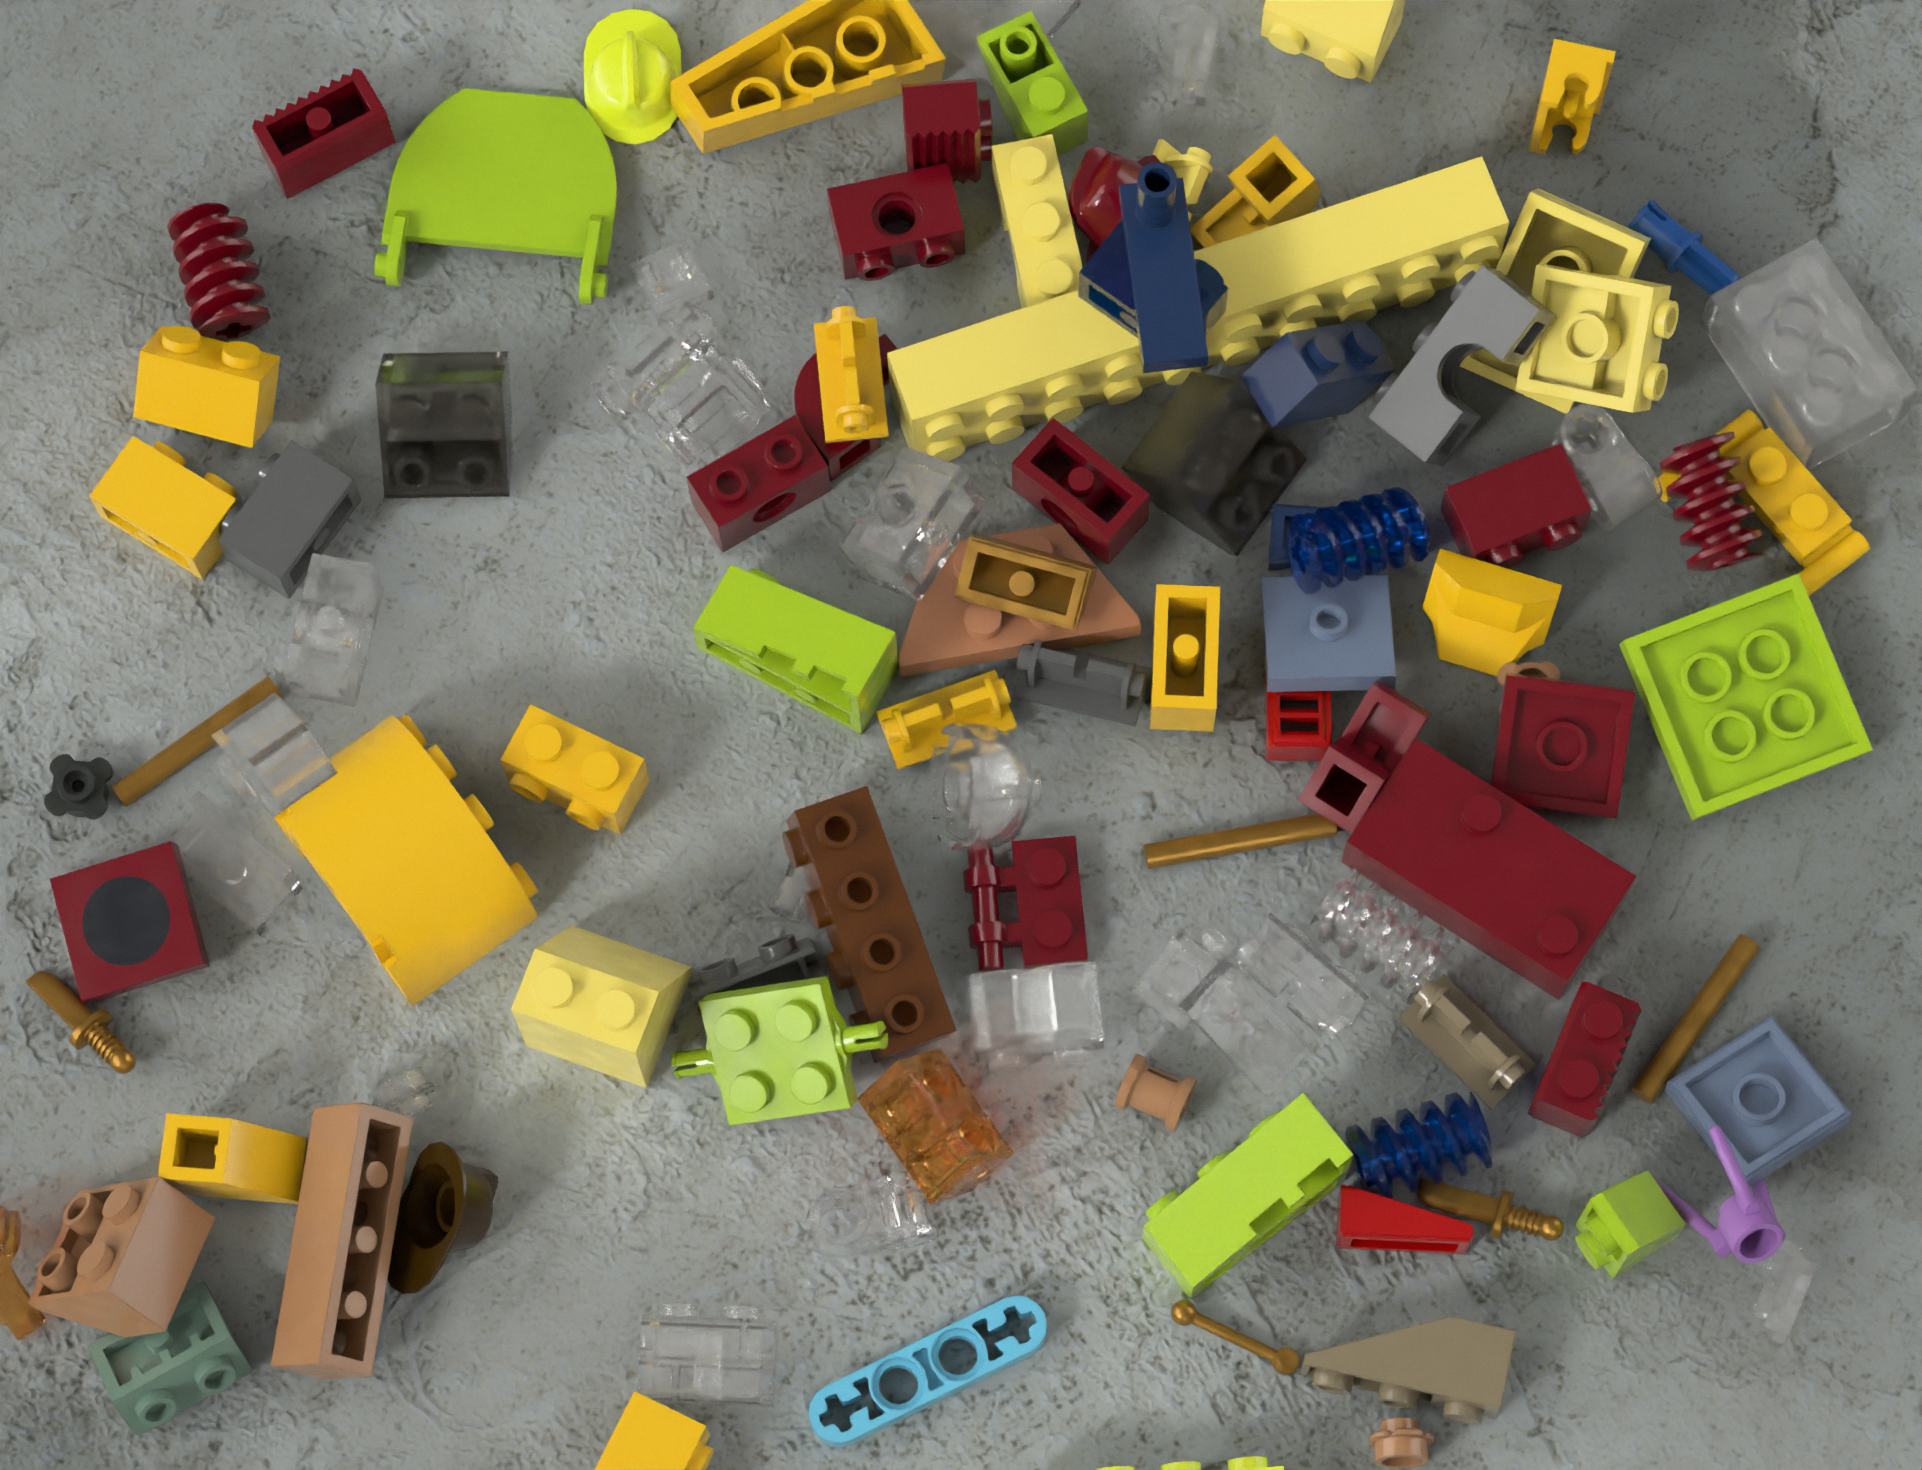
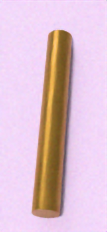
[111,676,283,807]
[1143,813,1337,869]
[1632,934,1760,1104]

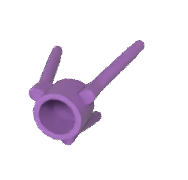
[1654,1125,1786,1264]

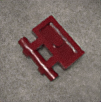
[963,835,1088,973]

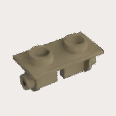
[1398,974,1537,1110]

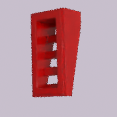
[1265,666,1332,761]
[1336,1185,1473,1254]

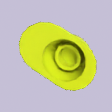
[584,9,682,145]

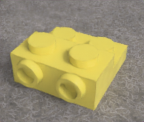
[1516,264,1679,413]

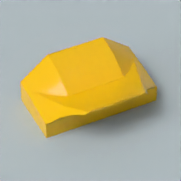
[1422,548,1562,677]

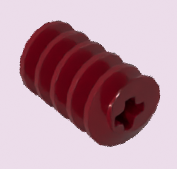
[167,202,271,342]
[1659,432,1767,572]

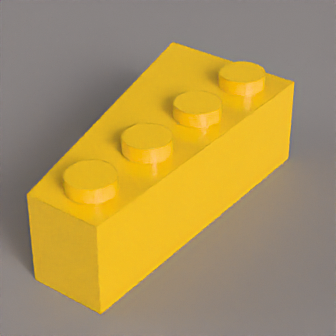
[670,0,946,154]

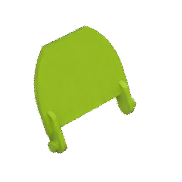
[374,88,618,305]

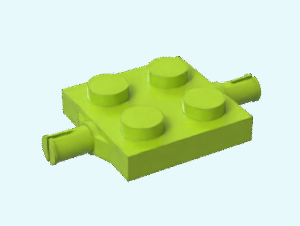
[672,976,888,1126]

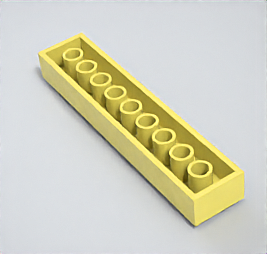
[887,156,1509,464]

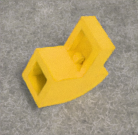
[1190,135,1321,248]

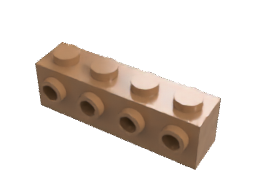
[271,1102,413,1380]

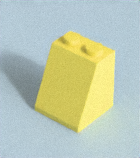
[511,925,693,1088]

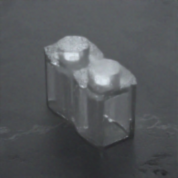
[966,962,1105,1071]

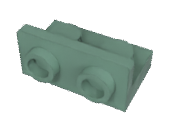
[87,1281,252,1435]

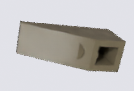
[1300,1316,1516,1425]

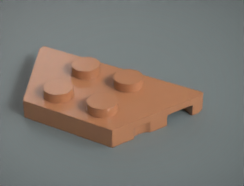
[898,523,1141,677]

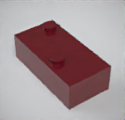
[1341,738,1637,1000]

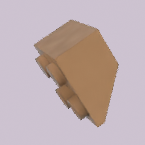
[28,1176,215,1338]

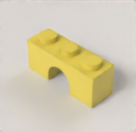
[992,134,1087,308]

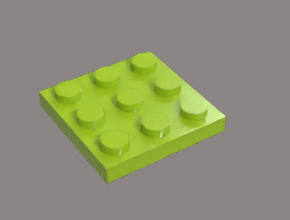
[1619,573,1873,821]

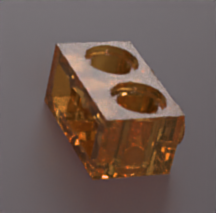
[857,1048,1014,1205]

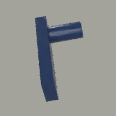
[1119,162,1208,373]

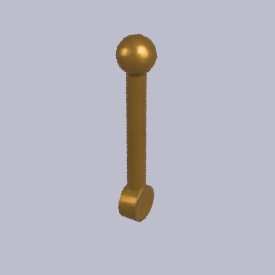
[1171,1300,1300,1375]

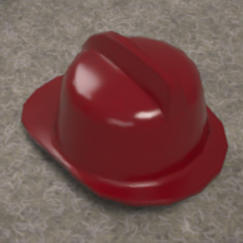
[1068,147,1161,285]

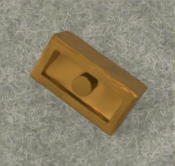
[954,534,1098,631]

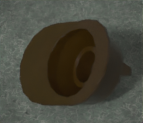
[387,1142,499,1294]

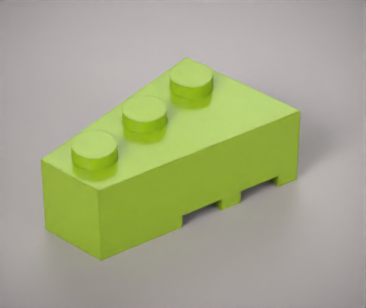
[693,565,899,735]
[1142,1092,1353,1300]

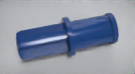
[1628,200,1742,303]

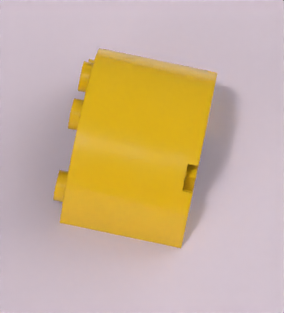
[265,714,539,1007]

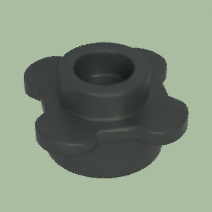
[44,754,113,820]

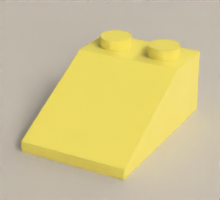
[1260,0,1405,83]
[1460,188,1651,414]

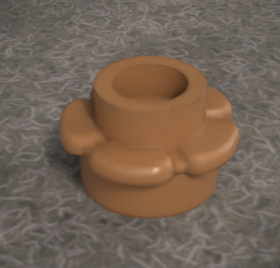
[1369,1418,1434,1469]

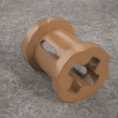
[1115,1054,1197,1133]

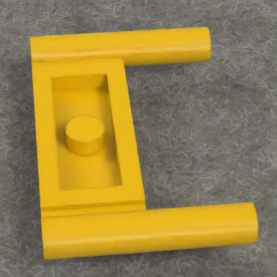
[1651,409,1870,597]

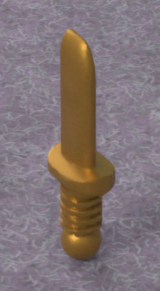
[25,971,136,1074]
[1416,1178,1564,1241]

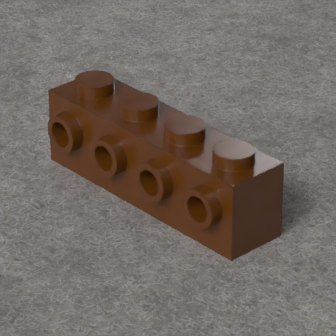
[782,786,957,1063]

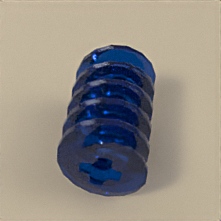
[1286,487,1431,594]
[1345,1092,1493,1199]

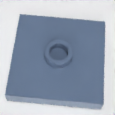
[1261,575,1396,692]
[1665,1016,1852,1187]

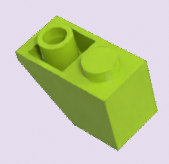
[977,11,1089,156]
[1575,1170,1686,1279]

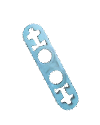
[809,1295,1047,1448]

